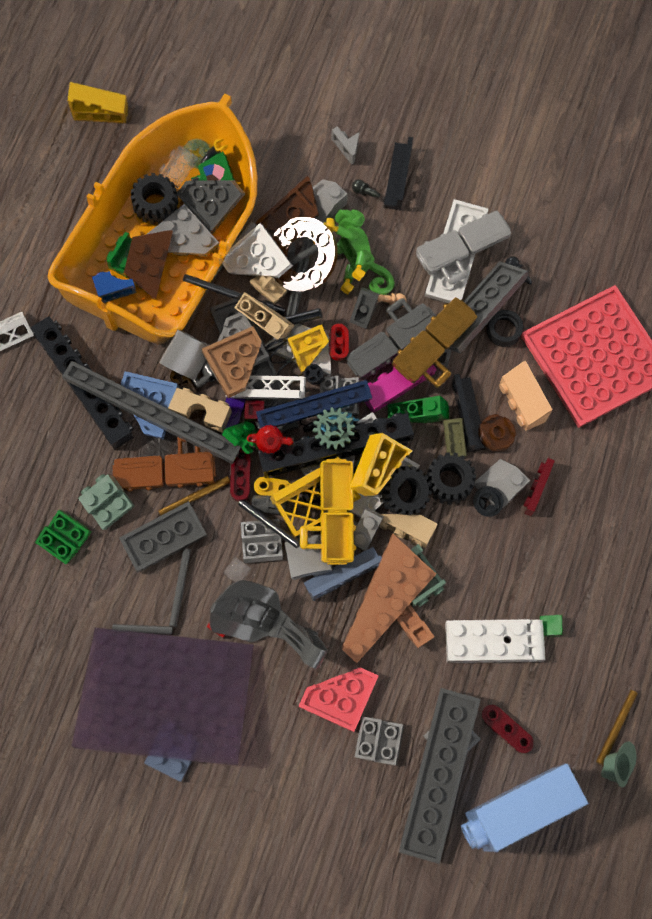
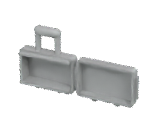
[416,211,511,285]

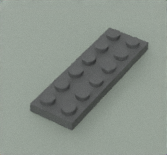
[448,261,529,354]

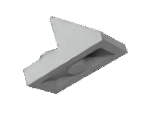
[331,126,359,165]

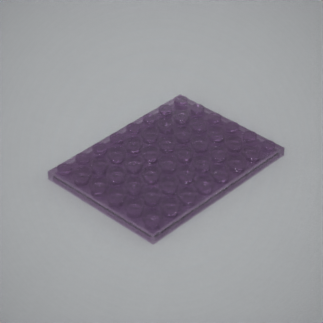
[72,628,254,766]

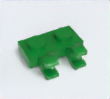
[222,421,259,454]

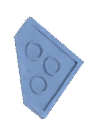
[121,371,179,439]

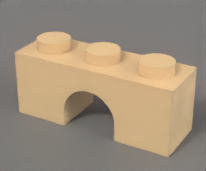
[168,388,232,433]

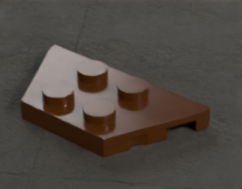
[256,176,319,232]
[124,230,173,300]

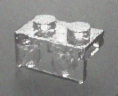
[159,145,198,188]

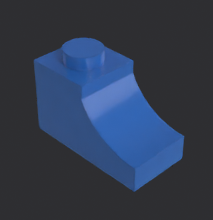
[92,271,137,303]

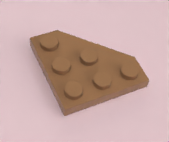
[202,326,262,398]

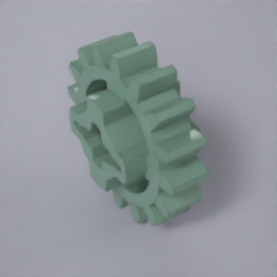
[313,407,355,450]

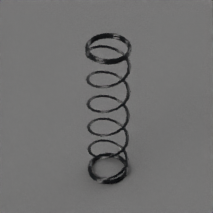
[265,338,319,432]

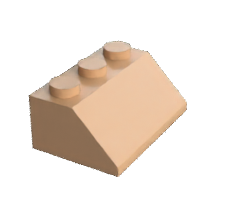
[499,361,552,431]

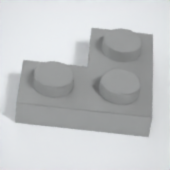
[354,507,384,551]

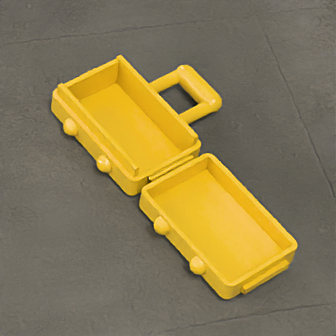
[300,459,356,565]

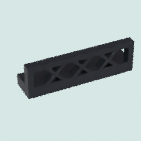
[383,137,414,211]
[451,374,487,453]

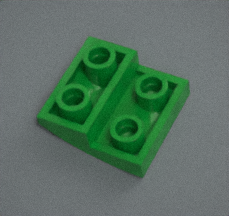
[35,510,92,564]

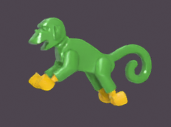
[313,209,395,295]

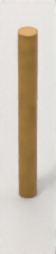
[158,476,230,516]
[596,690,638,766]

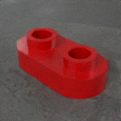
[329,324,349,361]

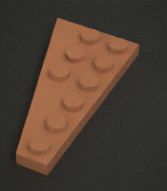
[341,534,436,663]

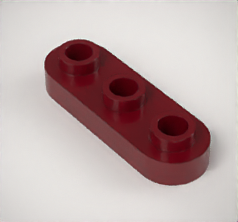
[230,448,251,502]
[481,705,534,754]

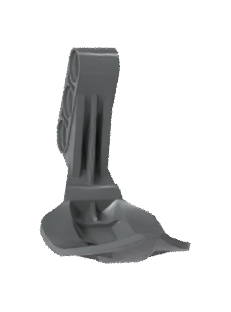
[210,580,328,669]

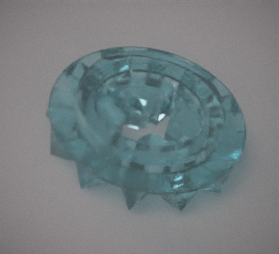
[182,139,210,168]

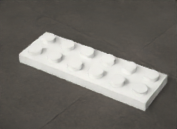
[425,199,488,303]

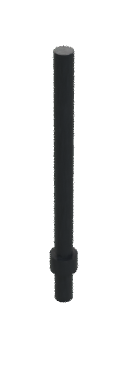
[183,274,285,315]

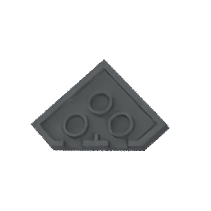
[177,180,246,233]

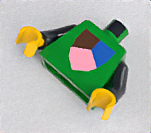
[191,139,241,185]

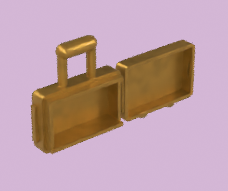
[392,297,477,388]

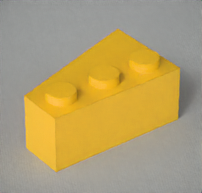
[67,82,128,123]
[349,433,412,496]

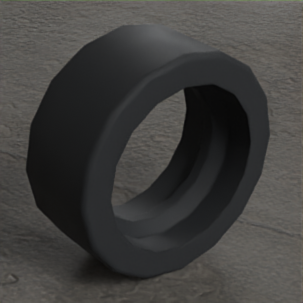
[487,310,524,347]

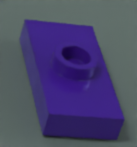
[225,398,246,429]

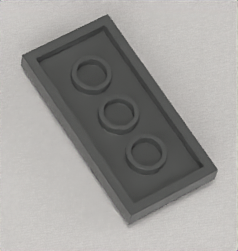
[119,501,207,573]

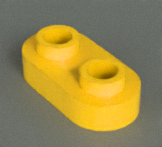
[254,477,290,496]

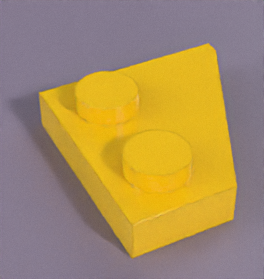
[287,324,329,373]

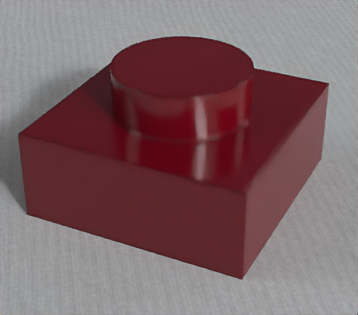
[244,400,265,421]

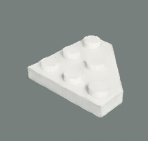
[222,223,293,278]

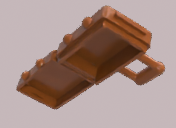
[113,437,216,492]

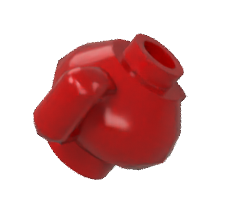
[247,425,293,454]

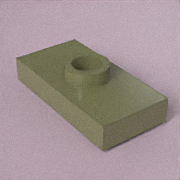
[443,418,467,457]

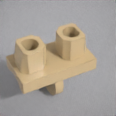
[250,276,287,304]

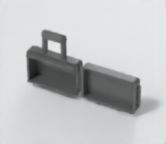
[346,298,436,380]

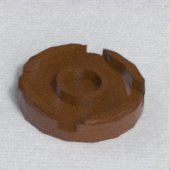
[478,414,516,452]

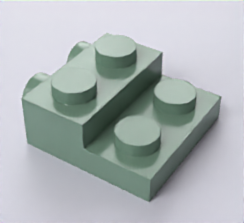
[78,474,135,530]

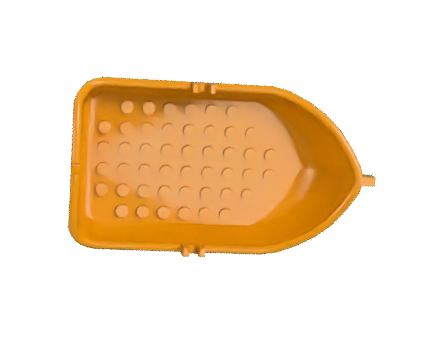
[47,93,258,345]

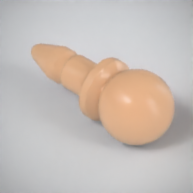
[377,293,407,308]

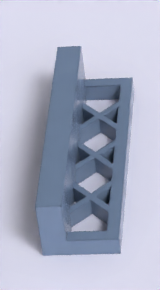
[304,547,382,601]

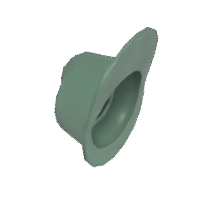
[601,741,637,787]

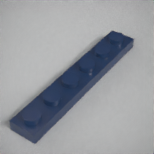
[256,380,372,428]

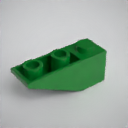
[388,396,449,423]

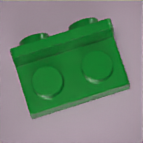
[106,232,132,278]

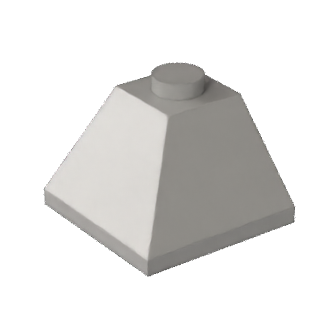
[313,179,348,224]
[474,459,530,508]

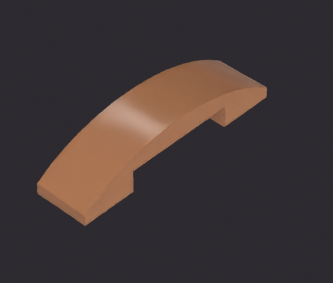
[396,604,434,648]

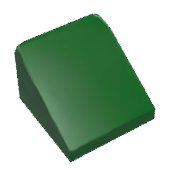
[540,615,562,637]

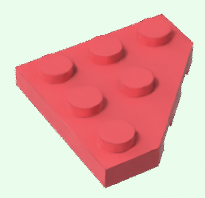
[298,667,378,732]

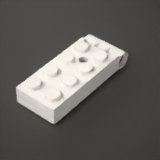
[445,619,545,663]

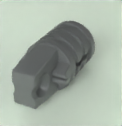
[252,495,287,515]

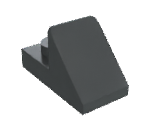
[349,287,380,329]

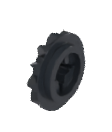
[473,486,504,517]

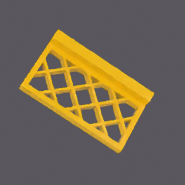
[270,457,361,537]

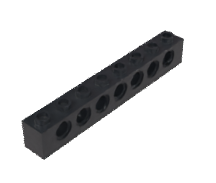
[30,316,134,450]
[258,413,414,478]

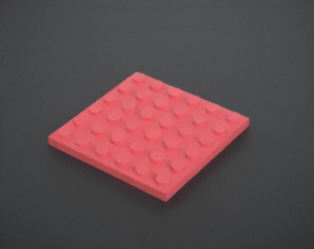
[521,285,652,428]

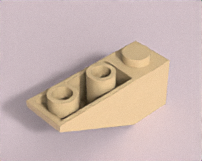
[234,292,295,339]
[379,514,438,548]

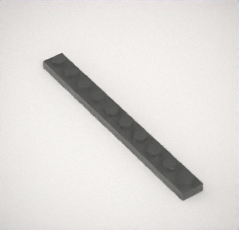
[62,361,241,464]

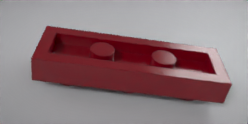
[523,458,555,516]

